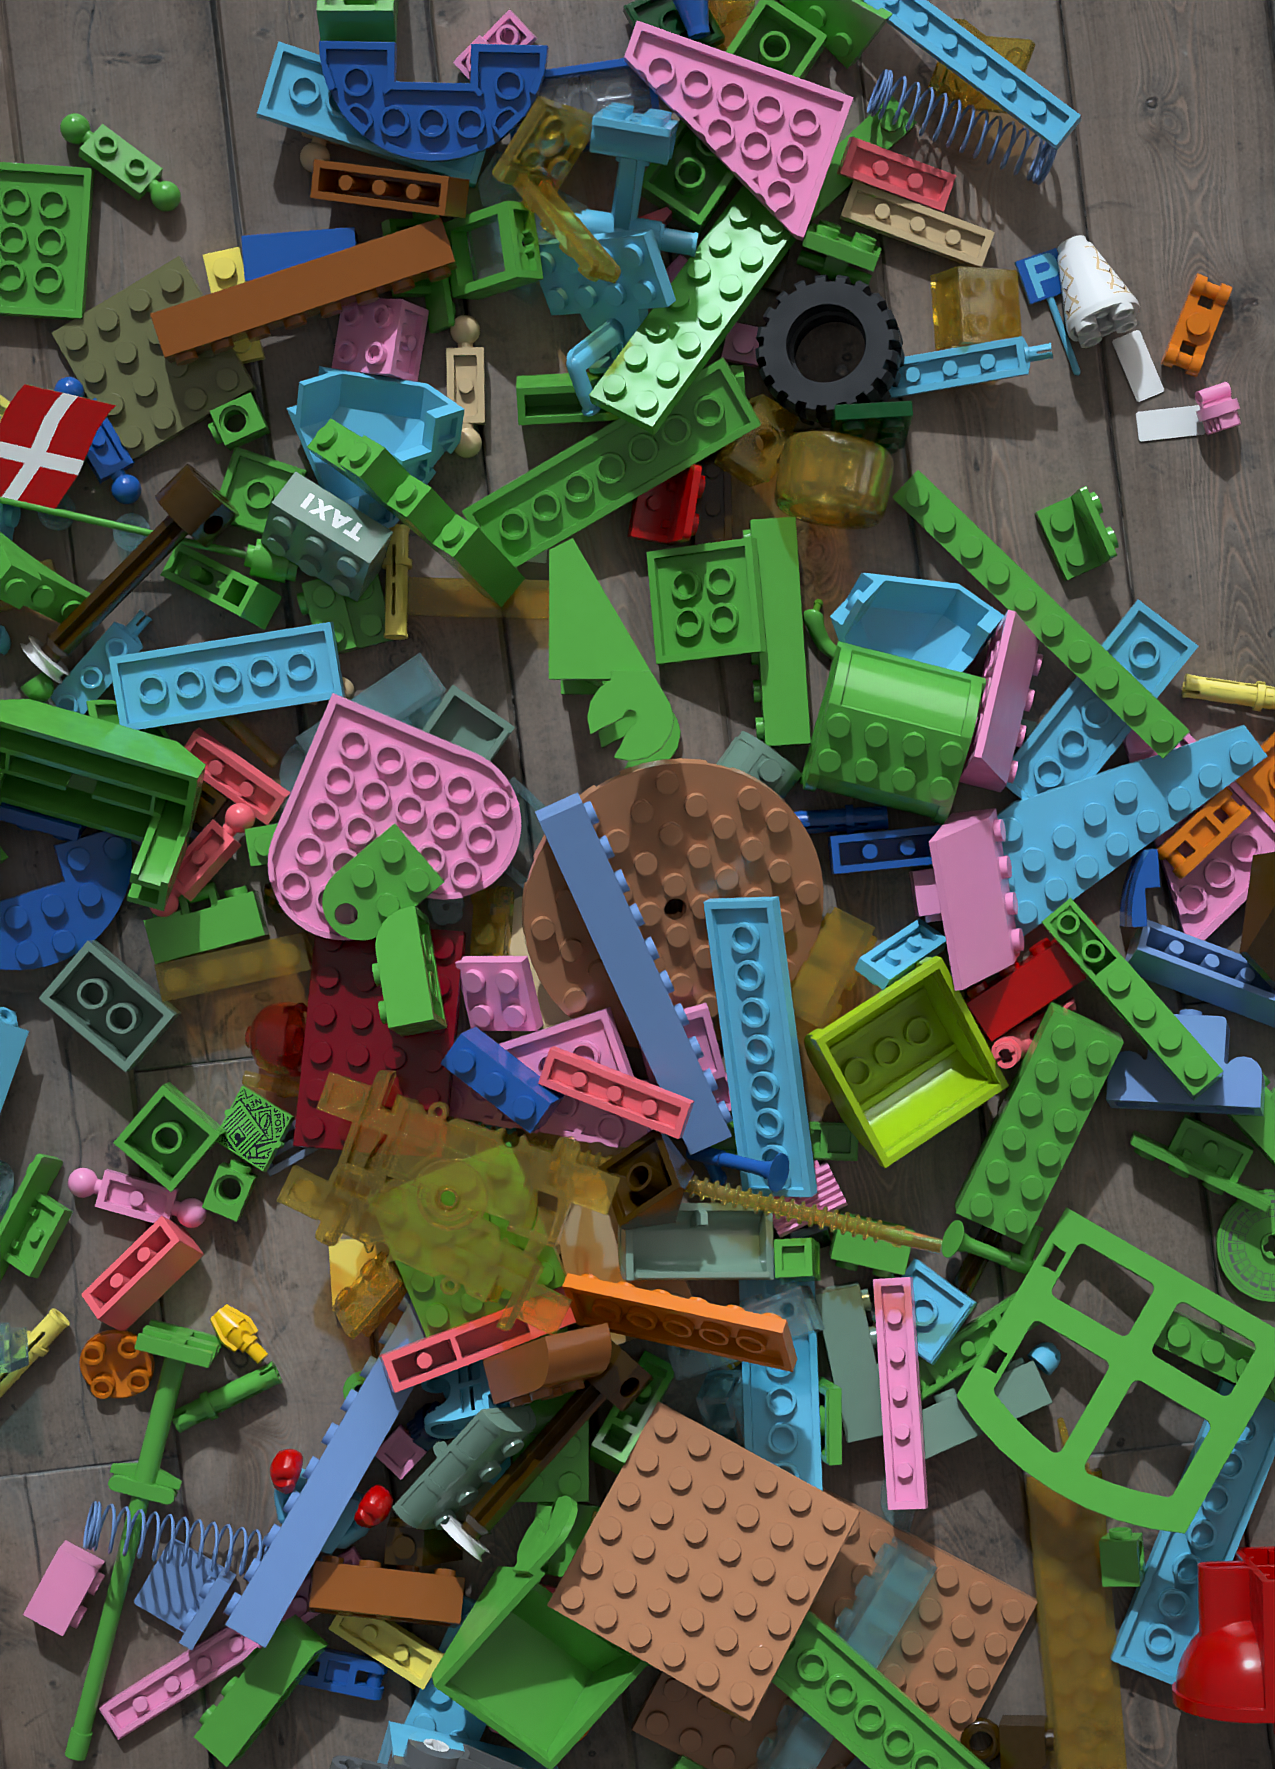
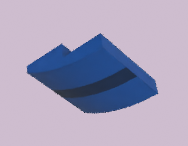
[1120,849,1160,927]

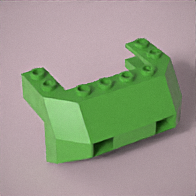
[0,699,206,911]

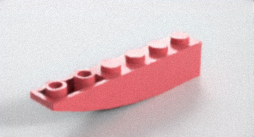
[379,1274,593,1393]

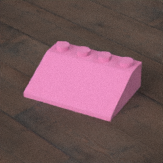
[959,610,1043,792]
[929,808,1024,991]

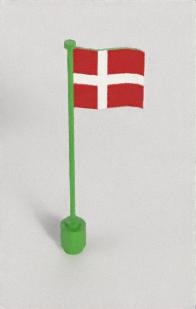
[0,384,298,583]

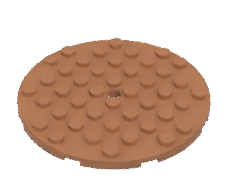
[522,758,824,1048]

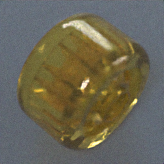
[774,431,894,530]

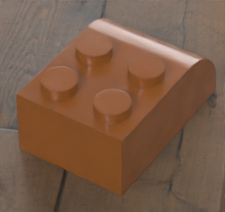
[483,1323,612,1408]

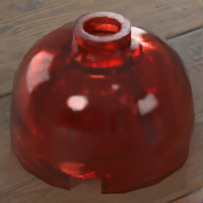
[245,1002,307,1077]

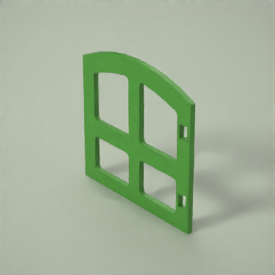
[956,1207,1275,1534]

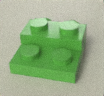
[297,574,394,655]

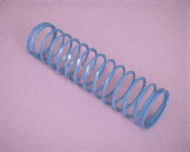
[867,69,1057,185]
[83,1501,269,1577]

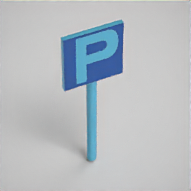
[1014,248,1081,375]

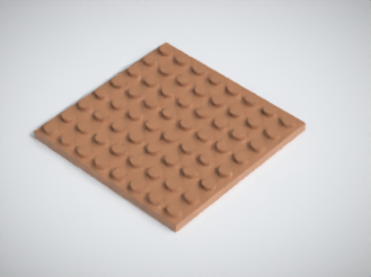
[631,1488,1038,1769]

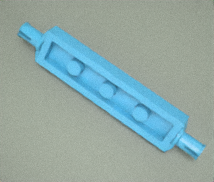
[889,336,1053,399]
[43,609,152,714]

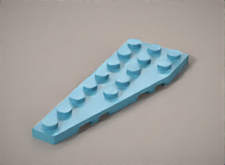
[997,725,1268,936]

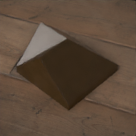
[598,1129,694,1230]

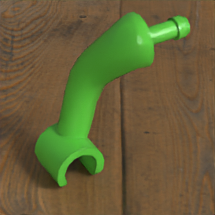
[803,599,836,660]

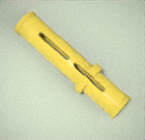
[382,524,412,640]
[1182,674,1275,711]
[0,1308,70,1398]

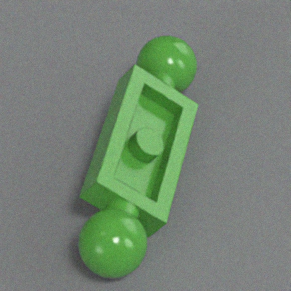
[60,113,181,211]

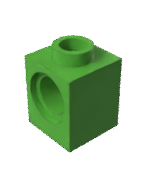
[208,392,271,451]
[202,1159,258,1222]
[774,1238,821,1283]
[1099,1527,1145,1587]

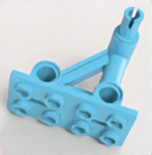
[544,102,699,257]

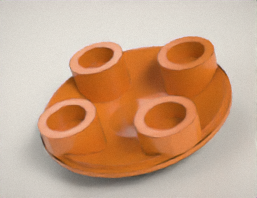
[79,1329,155,1399]

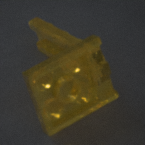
[492,96,621,283]

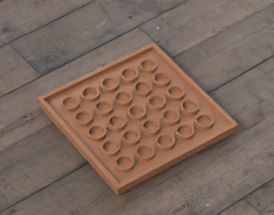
[547,1401,860,1722]

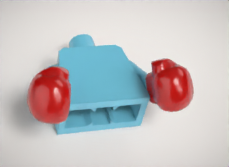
[270,1449,393,1555]

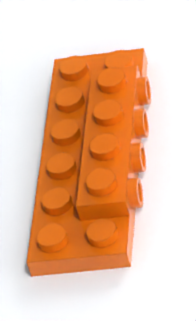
[563,1273,797,1372]

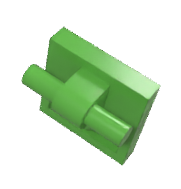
[796,220,882,285]

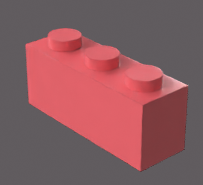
[81,1216,204,1331]

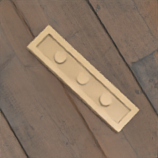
[840,180,995,270]

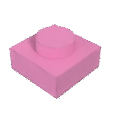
[721,322,759,368]
[375,1424,427,1480]

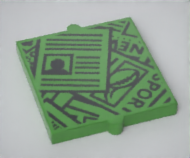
[217,1086,295,1172]

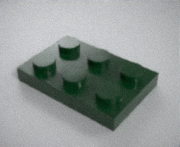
[828,401,913,457]

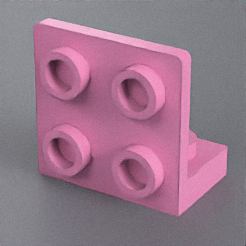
[332,298,429,382]

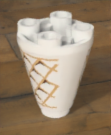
[1057,235,1140,348]

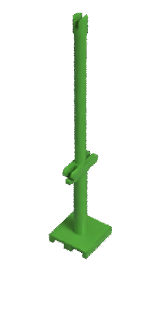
[65,1319,222,1761]

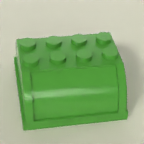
[800,641,986,825]

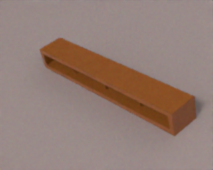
[150,218,457,366]

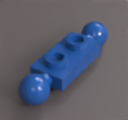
[54,377,142,504]

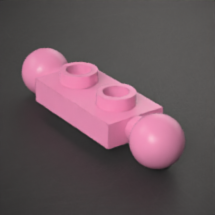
[68,1168,207,1228]

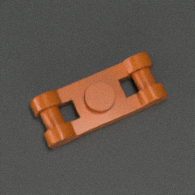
[1161,273,1232,378]
[1157,787,1251,880]

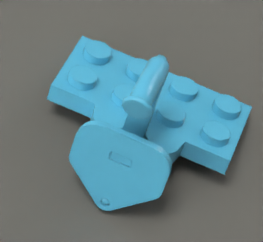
[538,229,676,417]

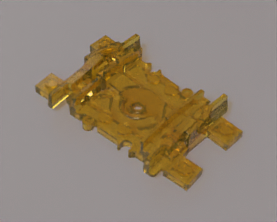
[277,1070,621,1335]

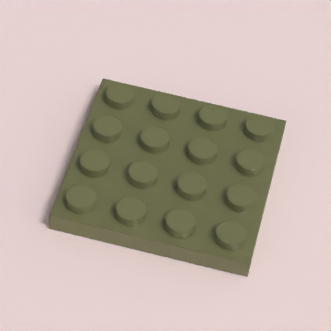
[52,256,257,462]

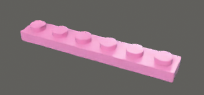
[873,1277,928,1510]

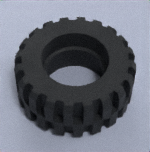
[755,275,905,429]

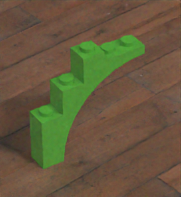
[307,419,525,607]
[0,532,91,624]

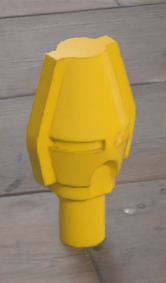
[210,1304,269,1364]

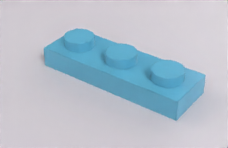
[855,918,946,990]

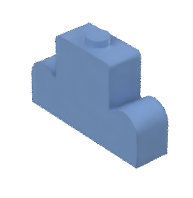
[1106,1009,1265,1116]

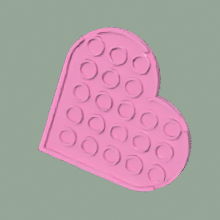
[268,693,521,940]

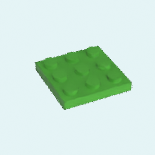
[646,537,767,665]

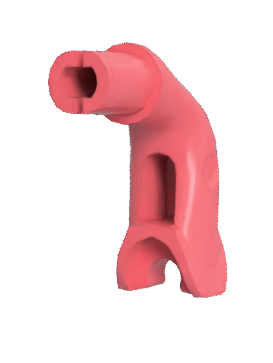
[991,997,1076,1069]

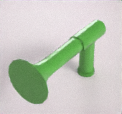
[942,1220,1044,1275]

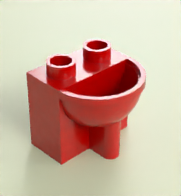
[1172,1546,1275,1734]

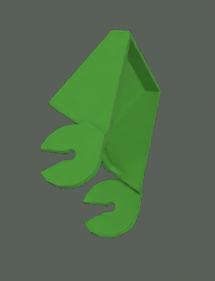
[549,538,681,769]
[432,1495,652,1769]

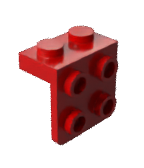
[627,464,705,546]

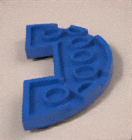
[319,41,549,162]
[0,831,132,970]

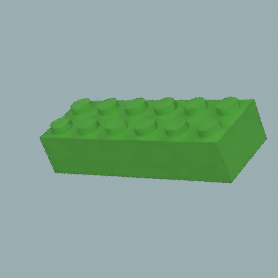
[641,0,827,235]
[955,1002,1124,1244]

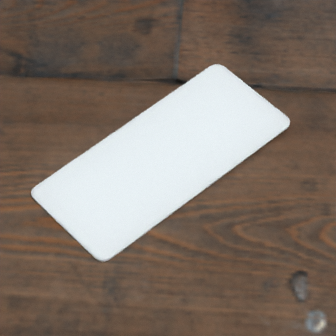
[1112,330,1164,402]
[1136,405,1206,442]

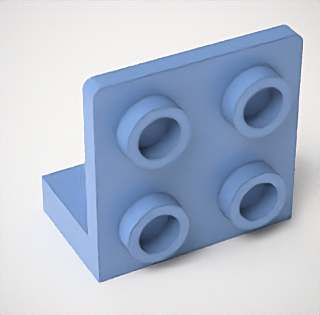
[134,1539,236,1650]

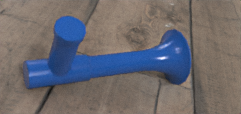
[686,1147,789,1192]

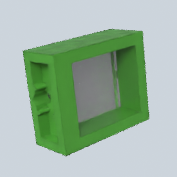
[443,201,543,300]

